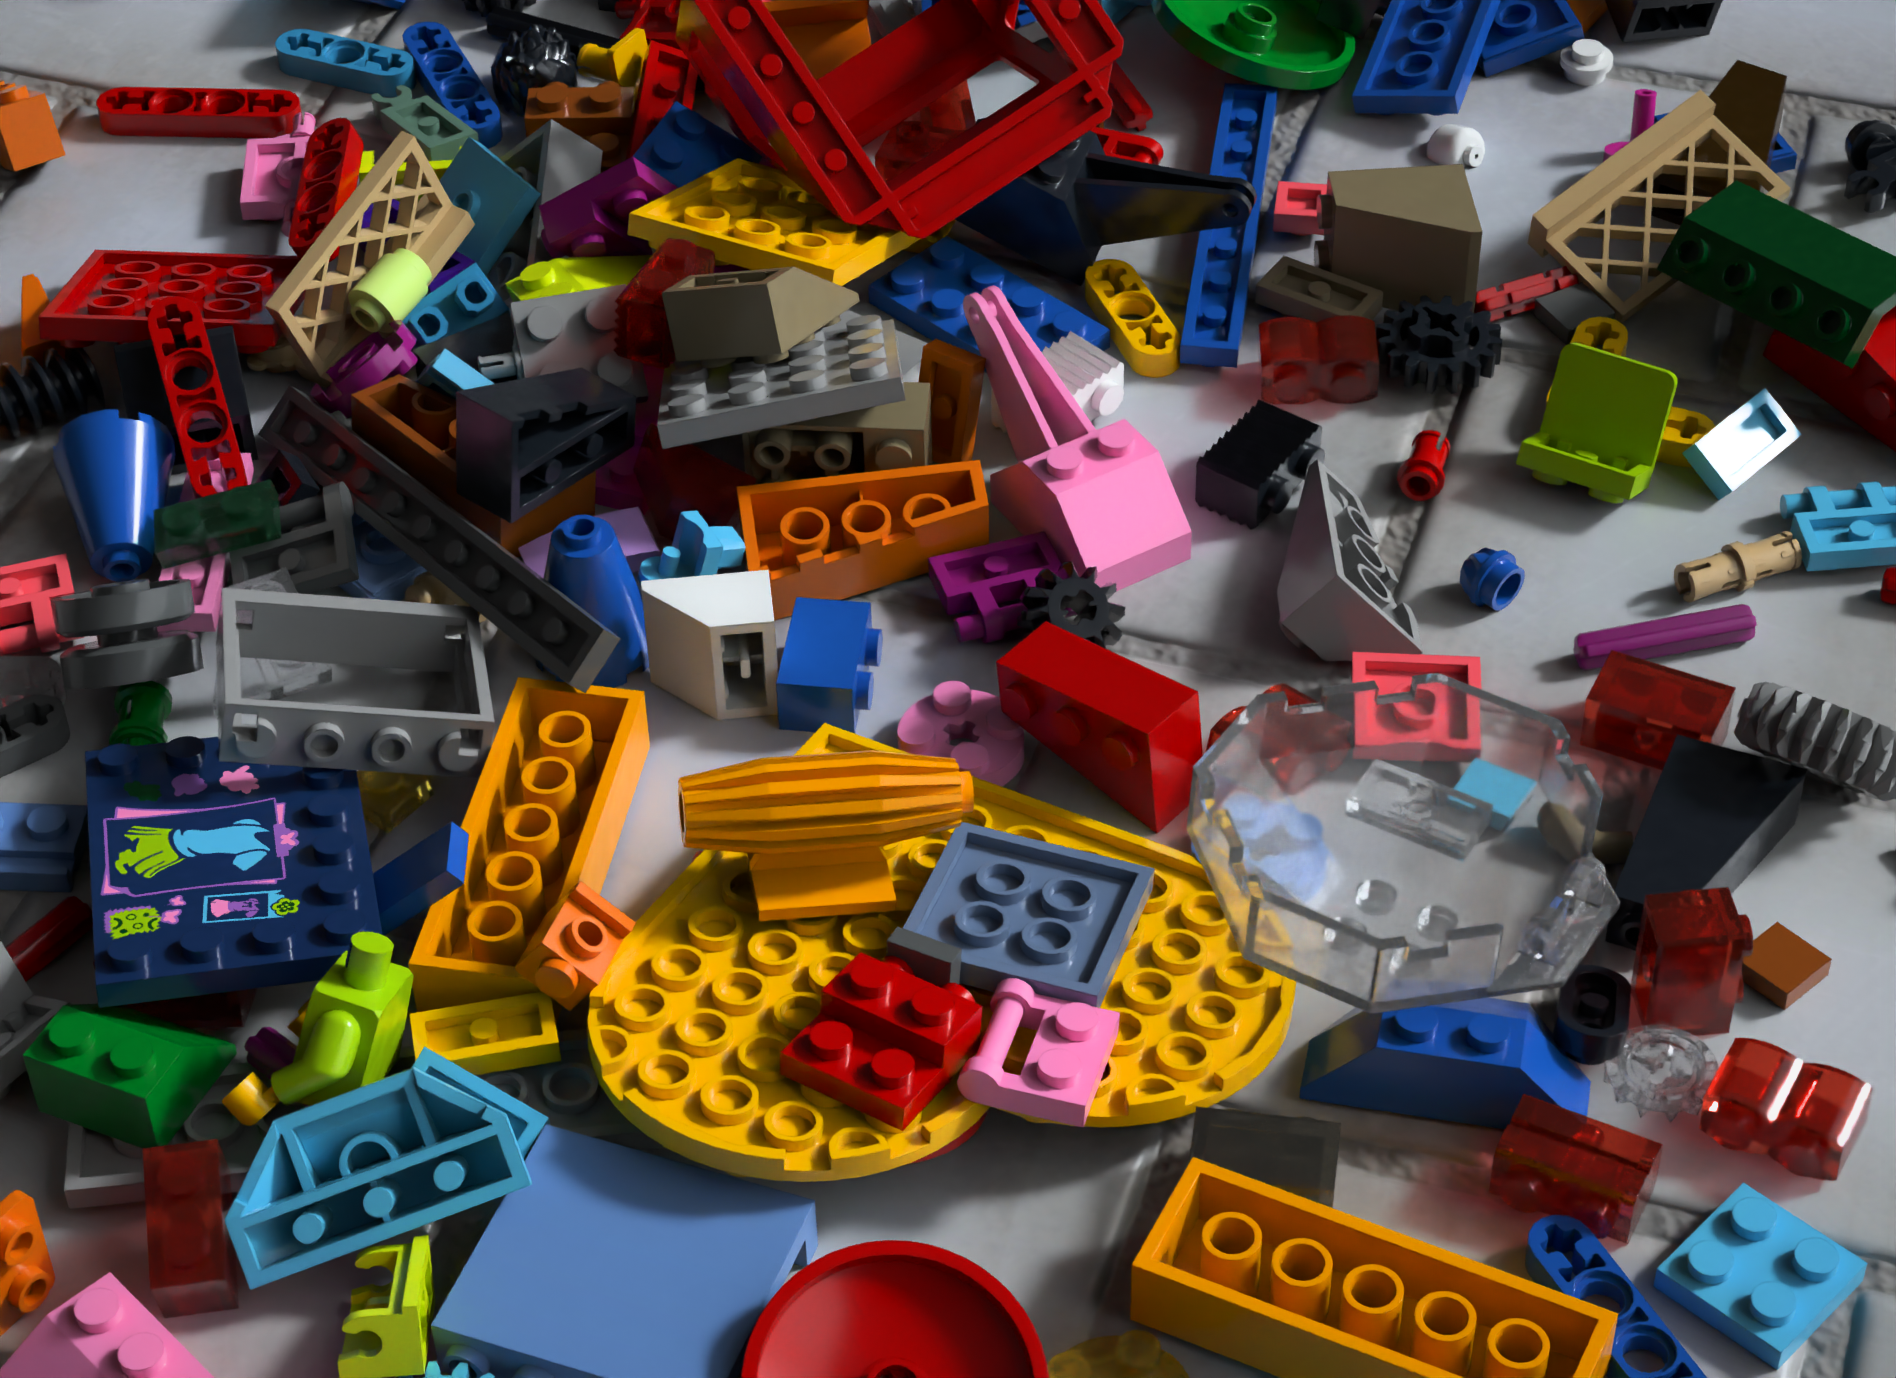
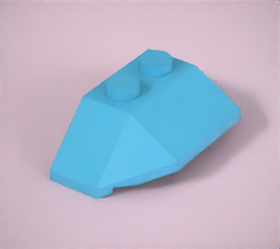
[224,1067,532,1290]

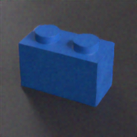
[776,597,883,733]

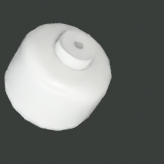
[1426,124,1485,167]

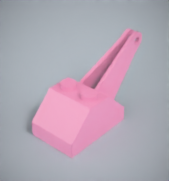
[963,285,1192,591]

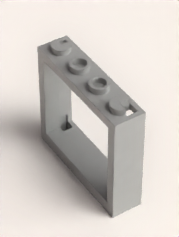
[216,588,495,778]

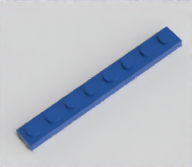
[1180,83,1278,368]

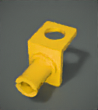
[577,28,695,103]

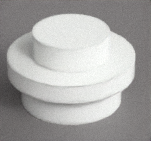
[1560,39,1613,86]

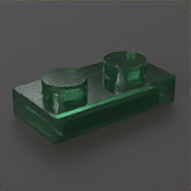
[153,479,282,569]

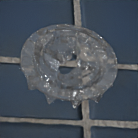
[1603,1025,1719,1123]

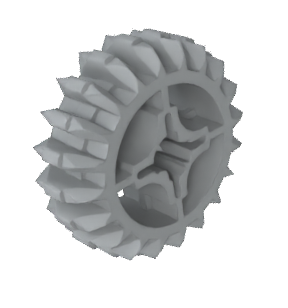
[1734,682,1896,801]

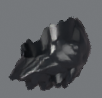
[491,24,578,116]

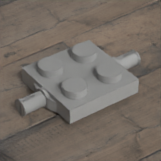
[477,284,674,404]

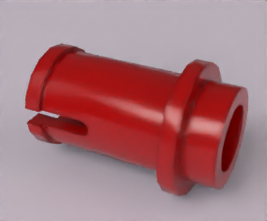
[1397,430,1451,501]

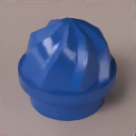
[1460,547,1525,611]

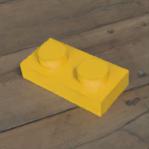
[409,991,561,1076]

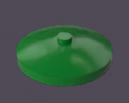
[1152,0,1355,90]

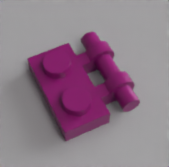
[928,531,1078,643]

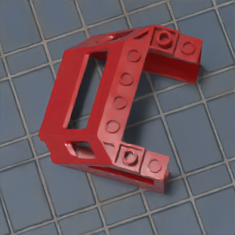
[675,0,1124,239]

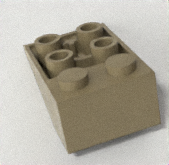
[661,267,860,368]
[742,382,933,486]

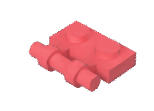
[0,553,84,662]

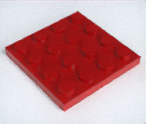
[38,249,306,354]

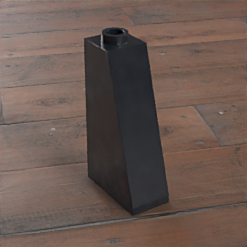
[1605,734,1807,960]

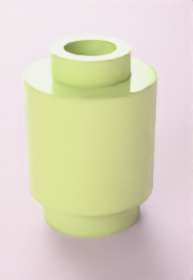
[348,248,432,333]

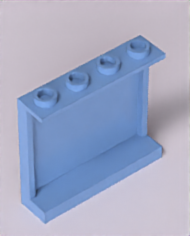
[431,1124,818,1378]

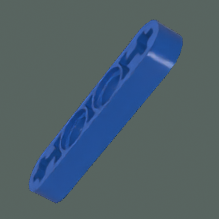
[402,22,503,149]
[1525,1215,1707,1378]

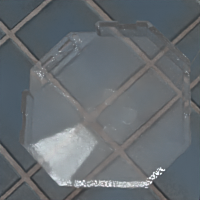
[1187,673,1620,1014]

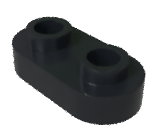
[1553,965,1631,1065]

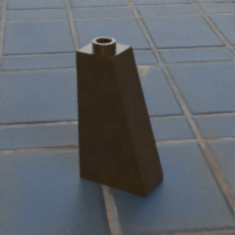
[1651,60,1787,225]

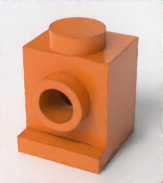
[514,881,636,1011]

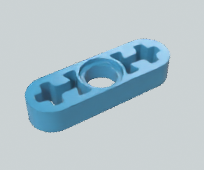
[275,29,416,98]

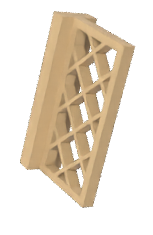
[1528,89,1791,323]
[265,131,475,388]

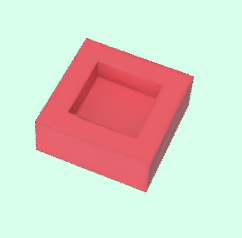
[1273,181,1327,236]

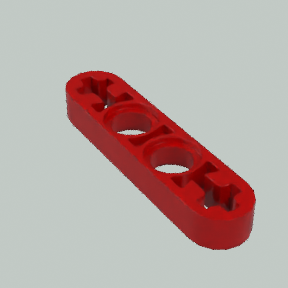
[96,87,303,139]
[288,118,364,262]
[148,296,248,514]

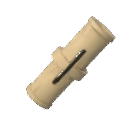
[1674,531,1802,603]

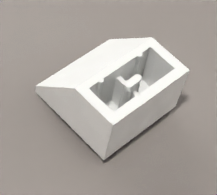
[641,570,778,720]

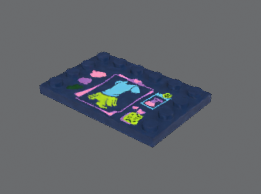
[85,736,382,1008]

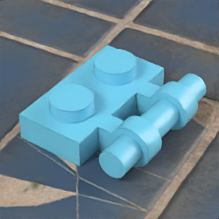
[1780,481,1896,572]

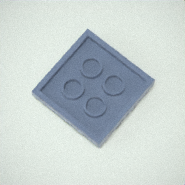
[903,822,1155,1008]

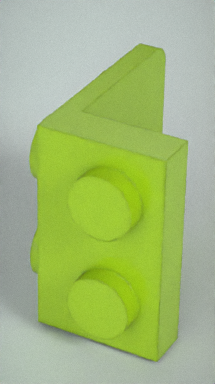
[1516,342,1678,503]

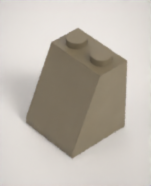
[1314,164,1482,313]

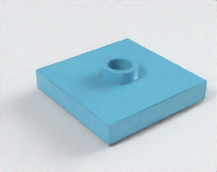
[440,137,541,276]

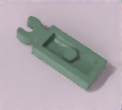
[371,85,479,161]

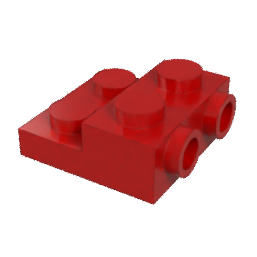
[780,952,983,1131]

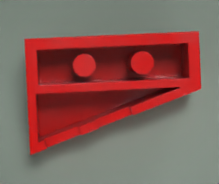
[996,621,1205,834]

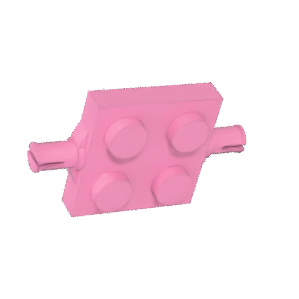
[240,112,316,237]

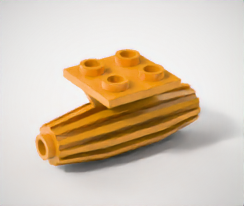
[678,750,974,921]

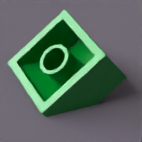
[23,1003,237,1155]

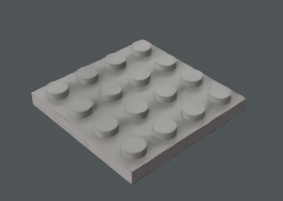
[657,315,906,449]

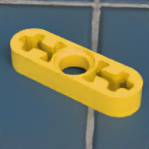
[1085,259,1181,378]

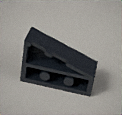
[456,367,636,523]

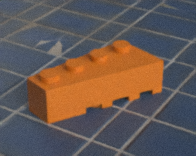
[737,460,989,621]

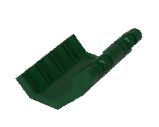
[1657,180,1896,369]

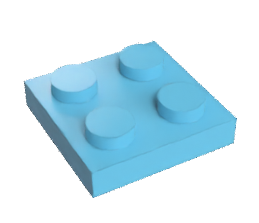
[1653,1182,1867,1370]

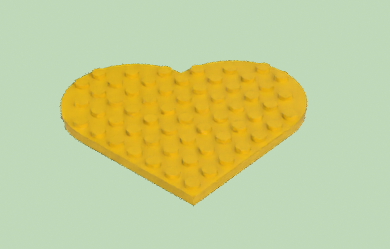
[587,723,1296,1182]

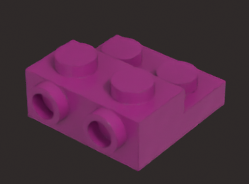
[539,156,678,258]

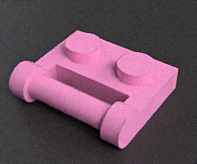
[957,978,1120,1127]

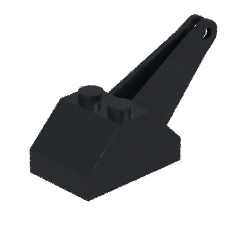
[954,118,1257,286]

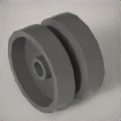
[50,579,204,690]

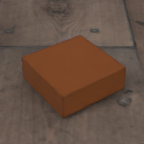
[1730,922,1832,1010]

